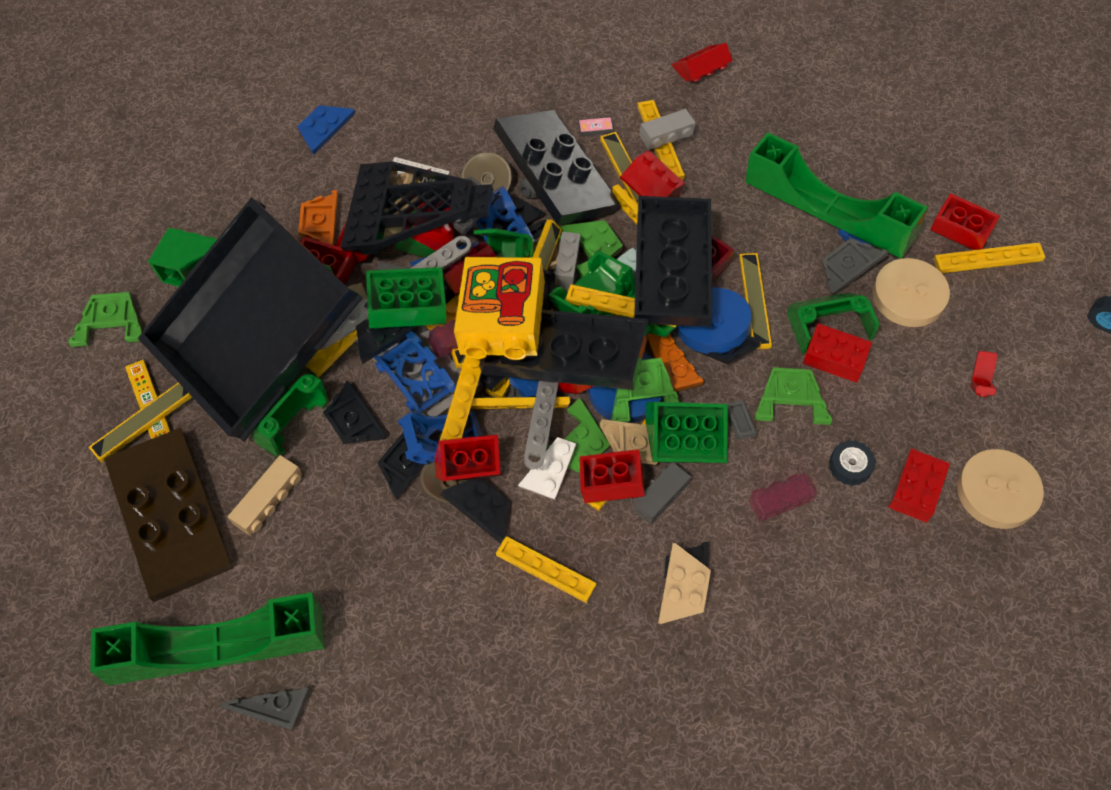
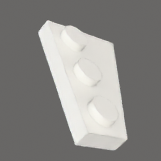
[518,437,577,500]

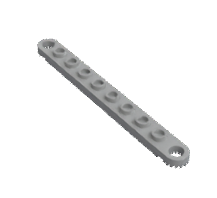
[321,236,472,350]
[524,380,558,470]

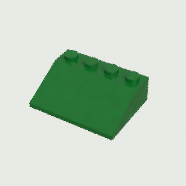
[366,267,446,328]
[646,402,728,463]

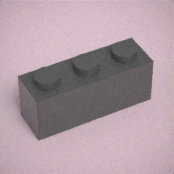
[633,462,691,525]

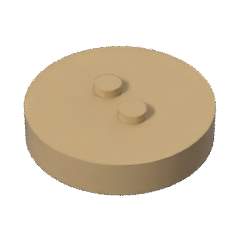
[872,258,950,327]
[957,449,1044,529]

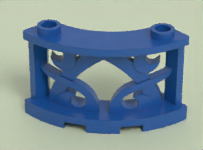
[476,185,536,256]
[374,331,456,414]
[398,409,483,465]

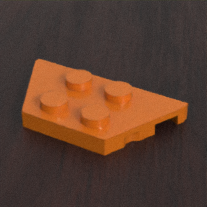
[298,190,338,245]

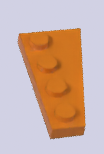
[647,333,704,392]

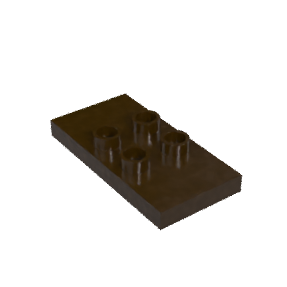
[104,427,233,602]

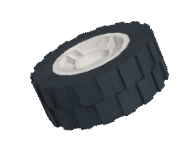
[829,440,876,486]

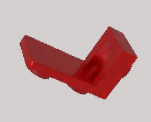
[970,351,998,397]

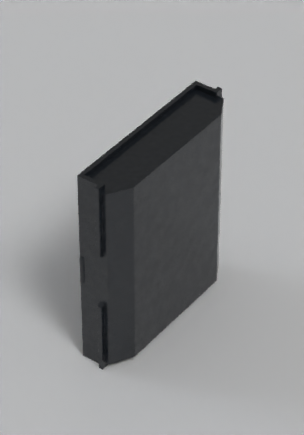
[138,197,363,442]

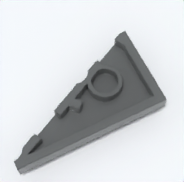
[220,687,310,731]

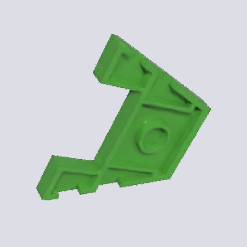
[557,220,623,278]
[68,292,142,347]
[611,358,679,422]
[755,367,832,425]
[546,398,610,473]

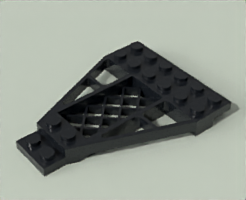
[340,161,493,255]

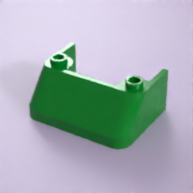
[474,229,533,258]
[787,292,880,354]

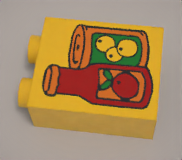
[454,257,545,360]

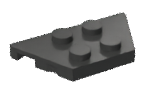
[822,238,888,295]

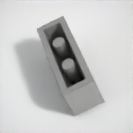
[639,109,695,150]
[555,232,580,290]

